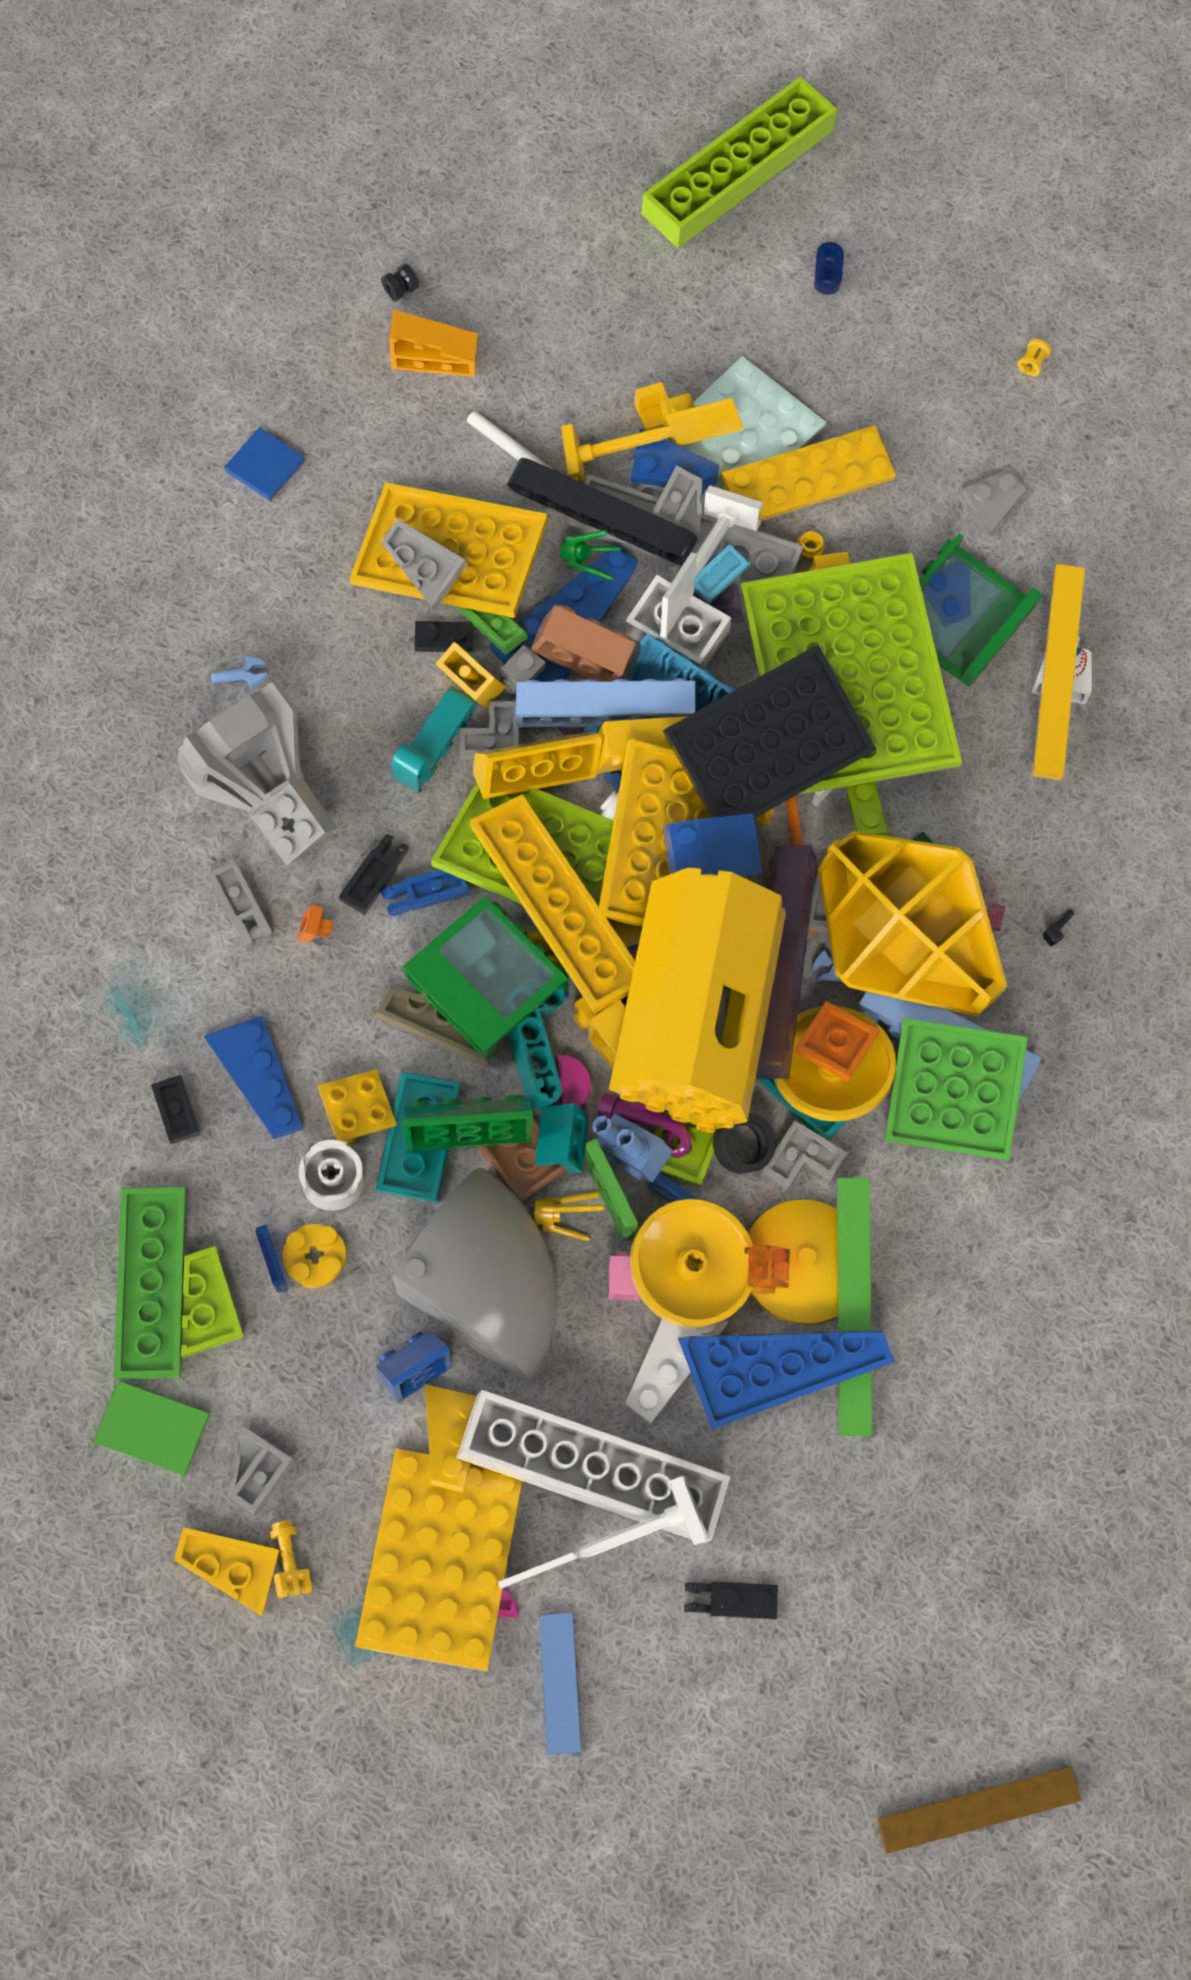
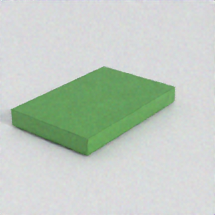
[584,1138,638,1242]
[93,1380,210,1476]

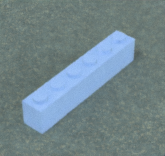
[516,678,695,728]
[857,991,1042,1097]

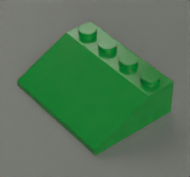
[403,1095,533,1151]

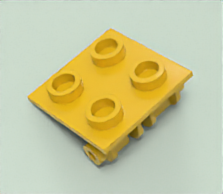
[317,1069,397,1146]

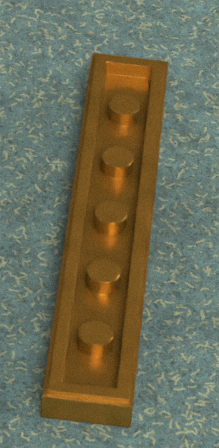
[877,1767,1082,1854]

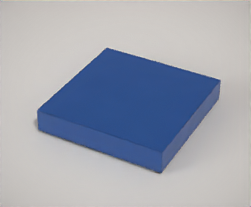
[224,427,305,501]

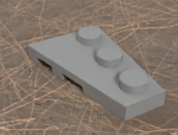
[381,519,468,611]

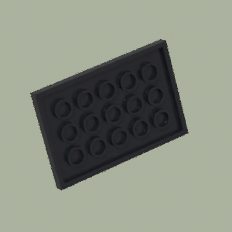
[663,645,877,819]

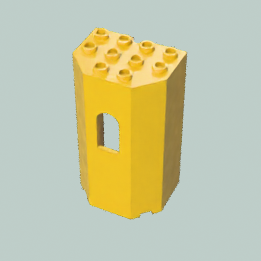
[609,867,786,1133]

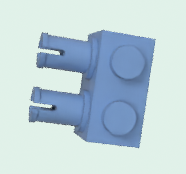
[592,1114,673,1182]

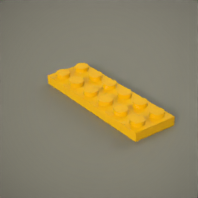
[720,425,896,521]

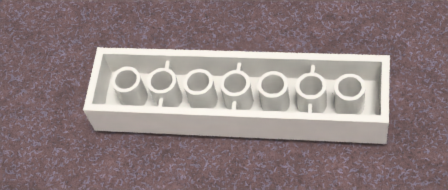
[456,1390,730,1544]

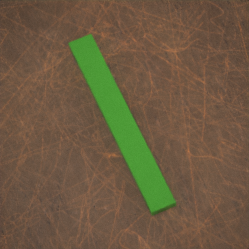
[837,1178,872,1436]

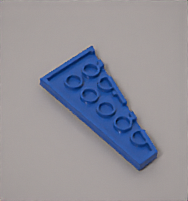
[489,544,638,682]
[678,1330,894,1429]

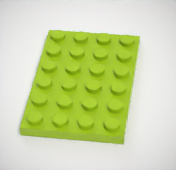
[431,782,614,907]

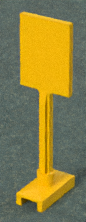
[561,398,744,483]

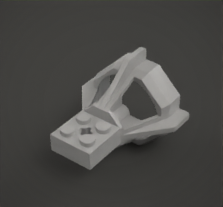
[177,681,338,866]

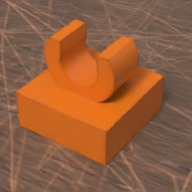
[297,904,334,943]

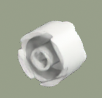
[299,1140,365,1211]

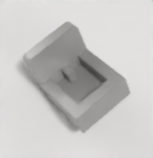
[501,645,546,695]

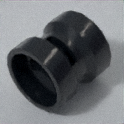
[381,263,419,302]

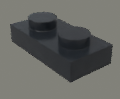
[415,621,473,652]
[151,1075,201,1144]

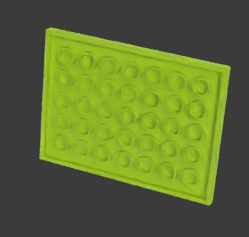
[741,553,962,795]

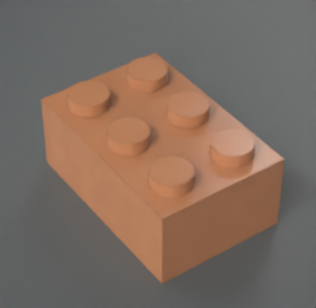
[530,605,635,682]

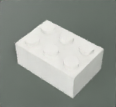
[626,575,731,670]

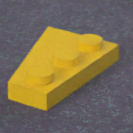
[425,1384,476,1492]
[174,1527,280,1617]

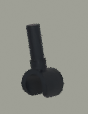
[1043,910,1074,947]

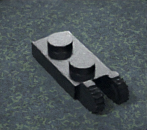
[339,834,409,915]
[684,1582,778,1620]

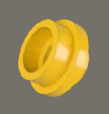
[797,531,825,559]

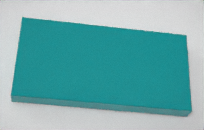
[376,1071,462,1203]

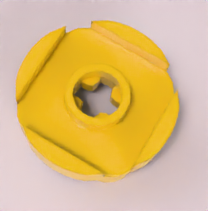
[282,1224,347,1288]

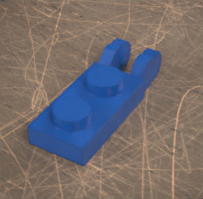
[381,869,470,916]

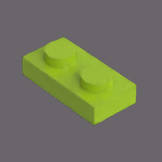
[845,782,888,836]

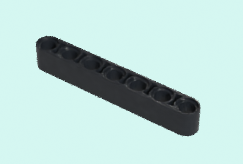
[507,457,698,566]

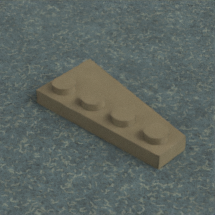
[376,988,504,1068]

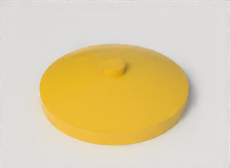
[771,1006,896,1121]
[630,1199,757,1328]
[748,1199,838,1326]

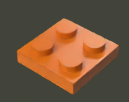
[795,1001,880,1082]

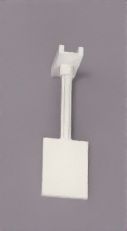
[660,485,763,638]
[498,1476,709,1588]

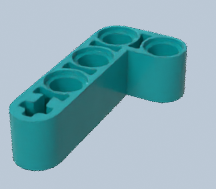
[391,687,478,793]
[501,983,565,1110]

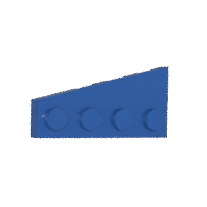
[204,1016,303,1140]

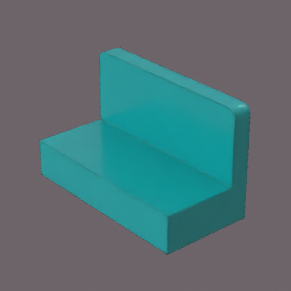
[535,1103,589,1174]

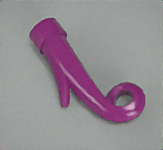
[598,1093,691,1158]

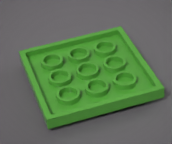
[885,1018,1028,1160]

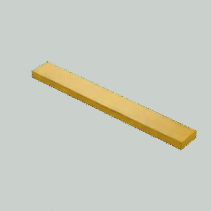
[1032,564,1085,781]

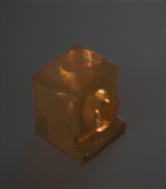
[744,1245,790,1294]

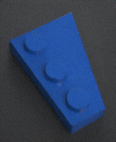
[631,428,719,494]

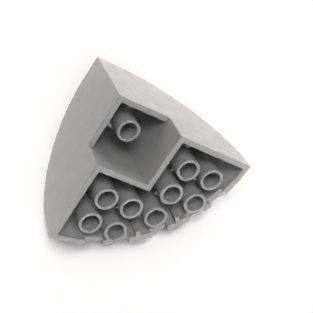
[392,1168,557,1387]

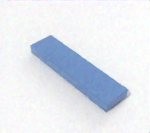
[539,1613,581,1755]

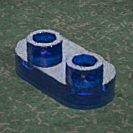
[814,242,844,295]

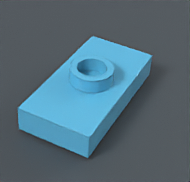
[694,544,750,605]

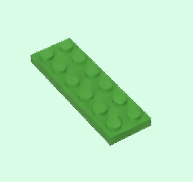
[114,1187,186,1380]

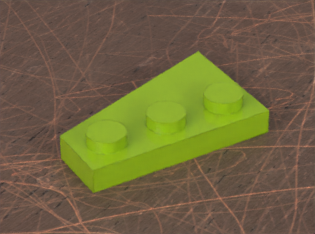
[181,1246,244,1359]

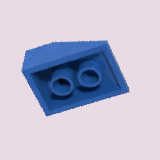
[663,813,763,877]
[375,1331,452,1403]

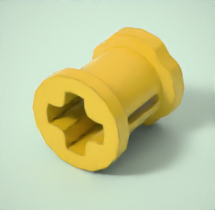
[1017,338,1051,376]

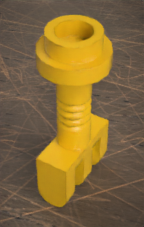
[270,1520,312,1598]

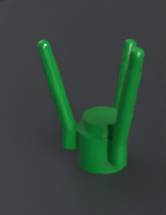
[560,530,621,581]

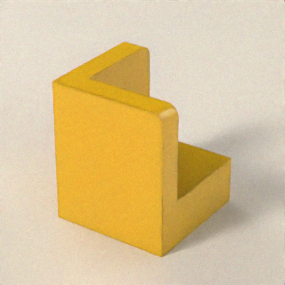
[634,382,668,431]

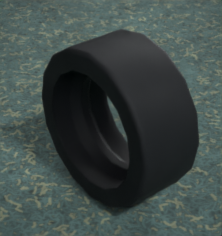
[713,1113,776,1174]

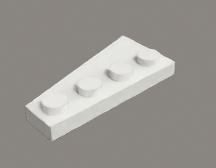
[625,1319,728,1425]

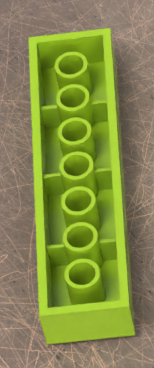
[641,76,838,249]

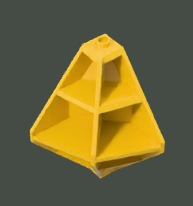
[818,831,1007,1017]

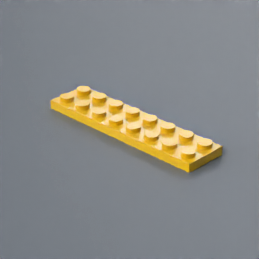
[470,794,635,1014]

